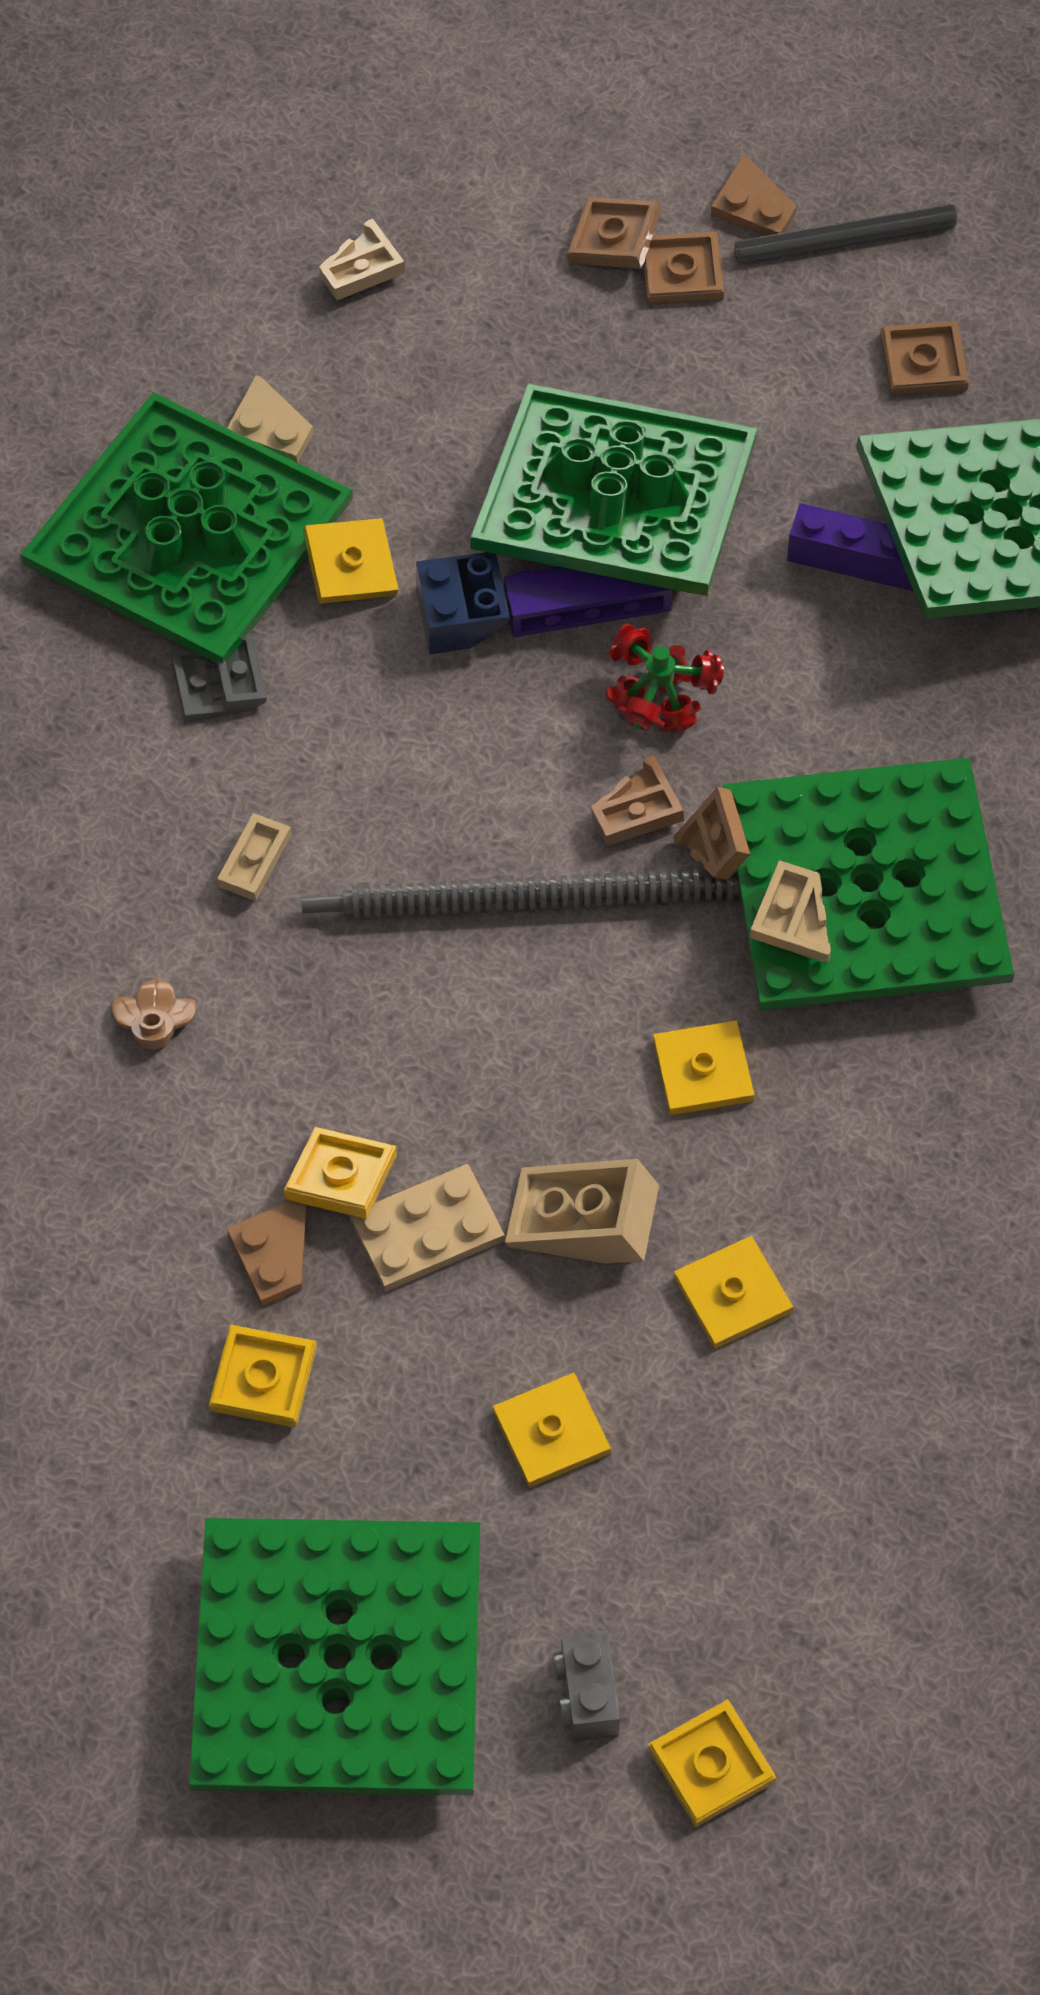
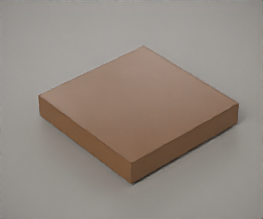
[567,197,662,269]
[643,232,724,304]
[880,321,969,396]

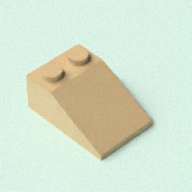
[505,1159,659,1264]

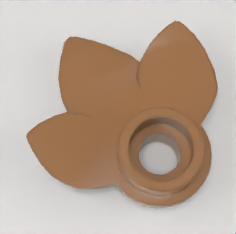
[112,978,197,1050]

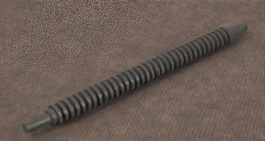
[301,869,740,919]

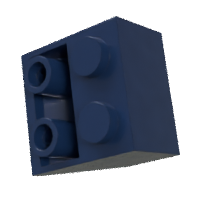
[416,552,510,655]

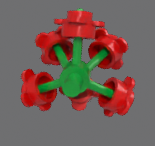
[605,623,724,732]

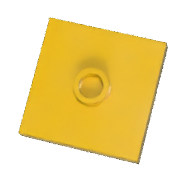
[303,518,399,604]
[653,1020,755,1116]
[284,1127,397,1219]
[673,1235,793,1350]
[209,1325,317,1428]
[493,1373,611,1488]
[648,1699,777,1828]

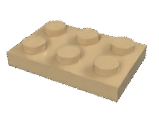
[349,1164,505,1292]

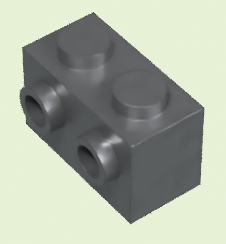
[553,1630,620,1742]

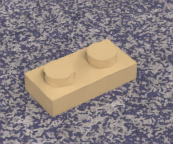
[217,813,292,901]

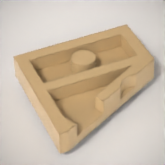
[319,219,406,301]
[227,375,313,463]
[750,860,831,963]

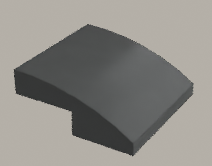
[171,632,267,723]

